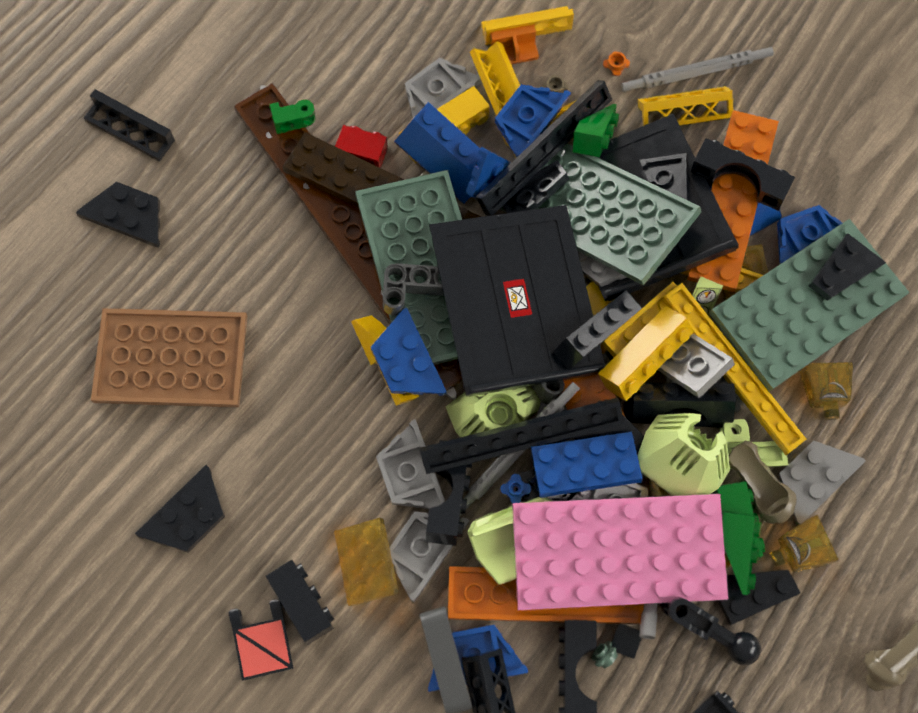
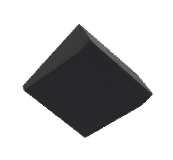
[612,623,642,659]

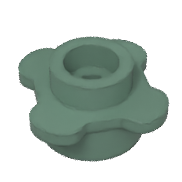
[591,641,618,668]

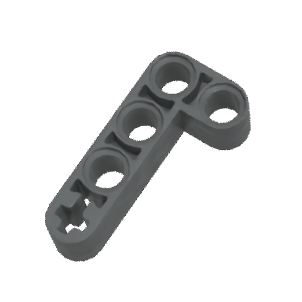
[382,263,444,316]
[419,606,472,713]

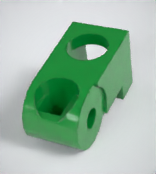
[269,99,316,134]

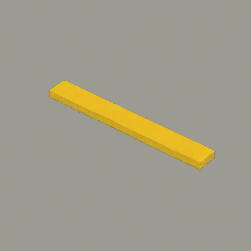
[661,283,807,455]

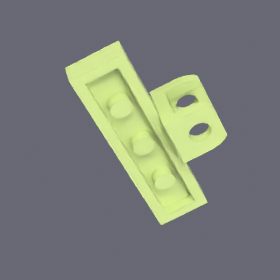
[719,419,788,469]

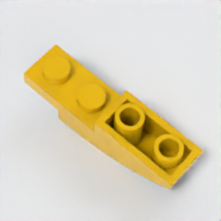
[351,315,419,406]

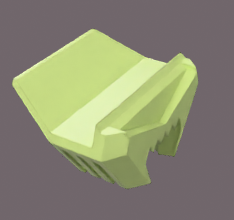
[446,386,540,437]
[638,413,730,496]
[467,497,553,585]

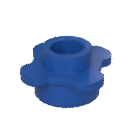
[500,474,531,504]

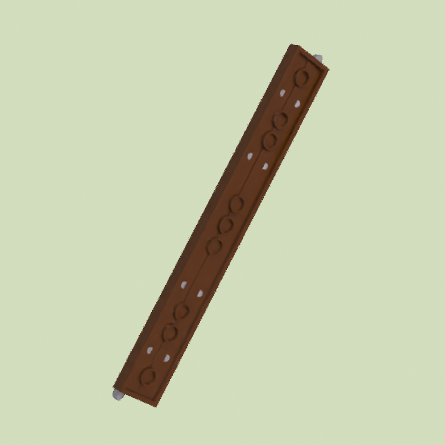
[234,83,462,400]

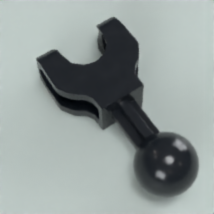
[660,597,761,666]

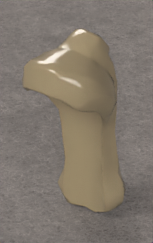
[729,440,797,524]
[864,621,918,691]

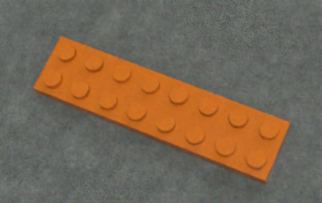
[687,110,779,292]
[448,566,644,624]

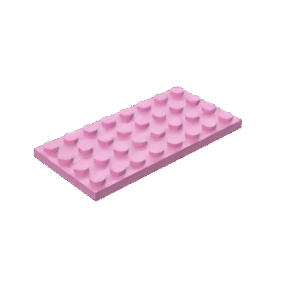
[512,494,728,610]

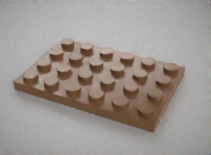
[91,308,248,407]

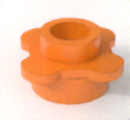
[603,51,630,76]

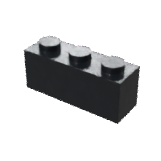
[265,560,335,645]

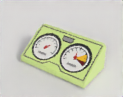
[692,276,723,316]

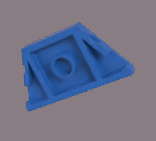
[495,84,571,158]
[466,147,512,198]
[777,205,842,264]
[371,308,447,396]
[428,625,528,692]

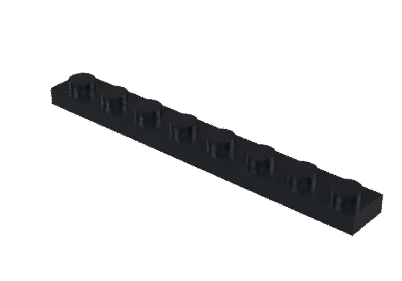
[476,80,613,216]
[420,397,625,474]

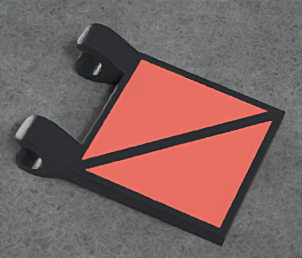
[229,599,294,681]

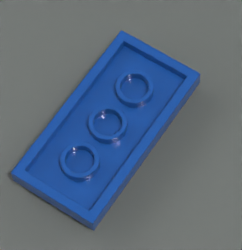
[531,432,643,498]

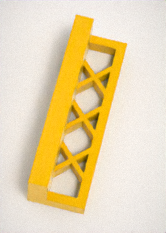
[481,6,574,45]
[470,42,520,116]
[638,86,733,126]
[600,282,677,357]

